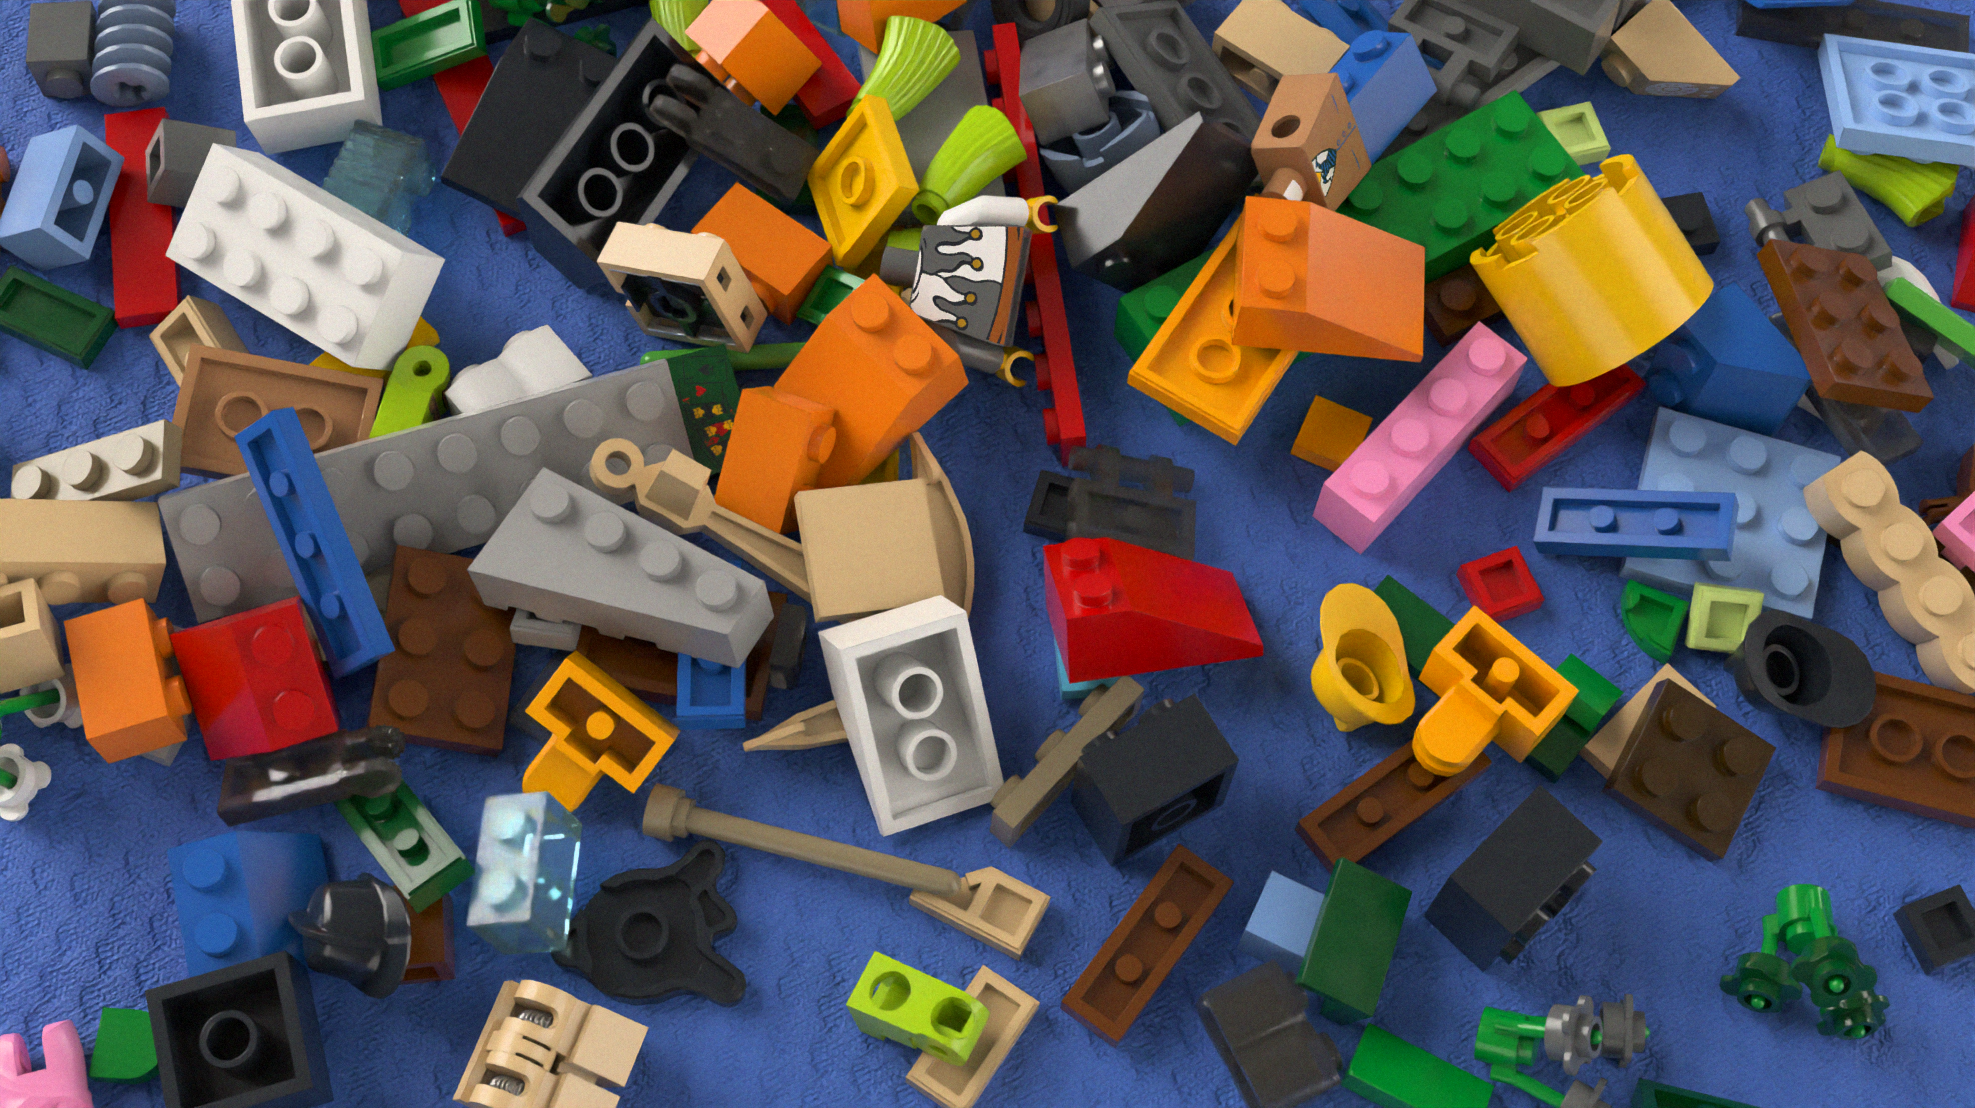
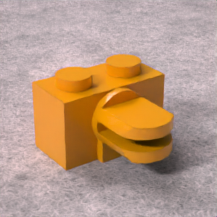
[1412,605,1580,777]
[522,650,681,817]

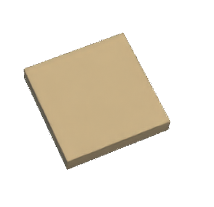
[794,478,945,623]

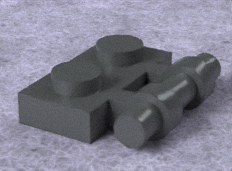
[1388,0,1521,111]
[1744,170,1892,272]

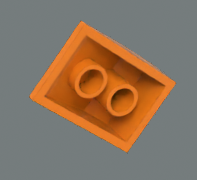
[1231,196,1425,363]
[773,273,969,489]

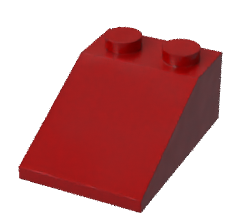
[1043,537,1263,684]

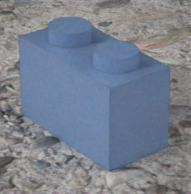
[0,124,125,272]

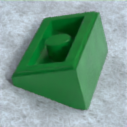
[1339,1022,1494,1108]

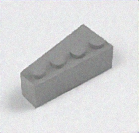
[467,467,774,669]

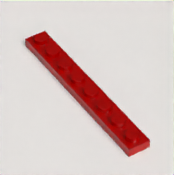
[983,22,1086,467]

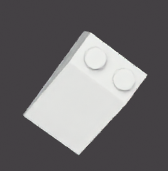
[818,595,1004,837]

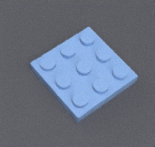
[1817,33,1975,170]
[1618,407,1841,622]

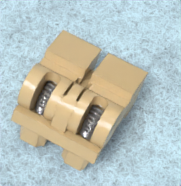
[452,980,649,1108]

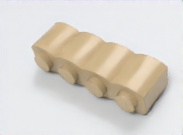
[1803,450,1975,694]

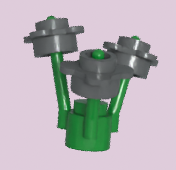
[1474,994,1650,1108]

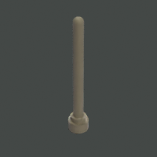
[642,783,962,897]

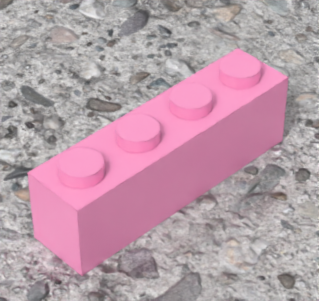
[1312,321,1528,555]

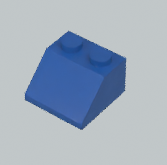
[1328,30,1437,165]
[1644,281,1812,437]
[167,831,330,978]

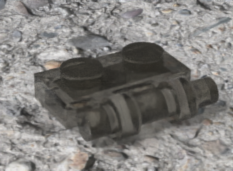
[1066,444,1196,561]

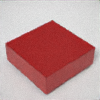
[1456,546,1545,623]

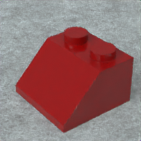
[169,595,342,761]

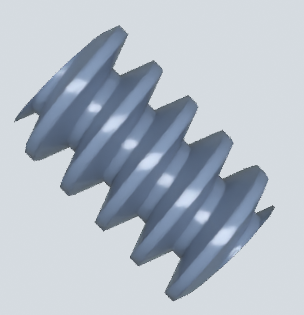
[90,0,176,108]

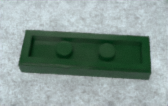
[324,752,476,914]

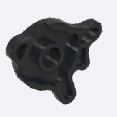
[550,840,747,1007]

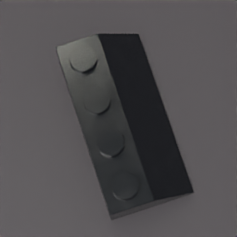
[516,17,738,289]

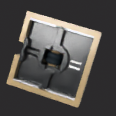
[597,222,768,353]

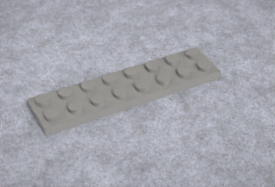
[158,358,694,624]

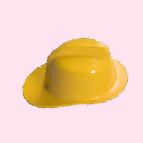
[1310,583,1416,732]

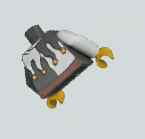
[880,195,1058,387]

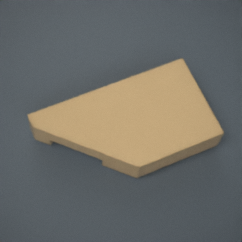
[909,866,1051,961]

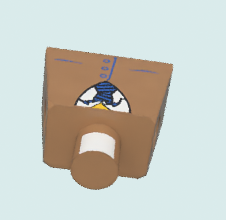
[1251,73,1372,211]

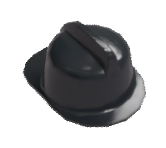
[1723,610,1876,729]
[288,872,411,999]

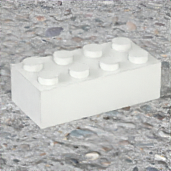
[231,0,384,155]
[165,143,445,371]

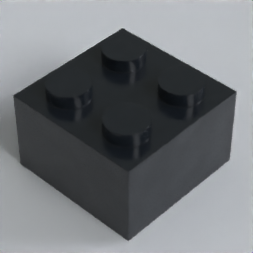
[1070,693,1239,868]
[1424,785,1603,972]
[145,950,334,1108]

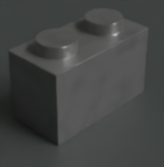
[1019,18,1115,145]

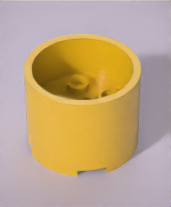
[1469,154,1714,387]

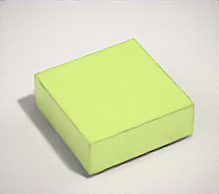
[1536,101,1611,166]
[1684,582,1764,654]

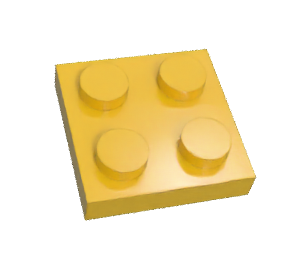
[805,94,919,269]

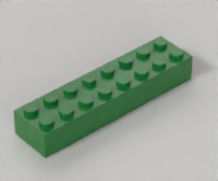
[1113,90,1586,427]

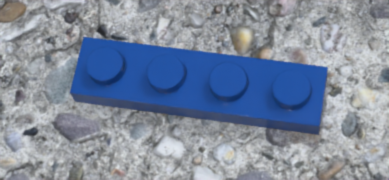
[234,407,395,679]

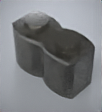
[1195,959,1343,1108]

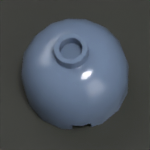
[1040,91,1161,194]

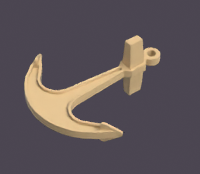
[589,432,974,752]

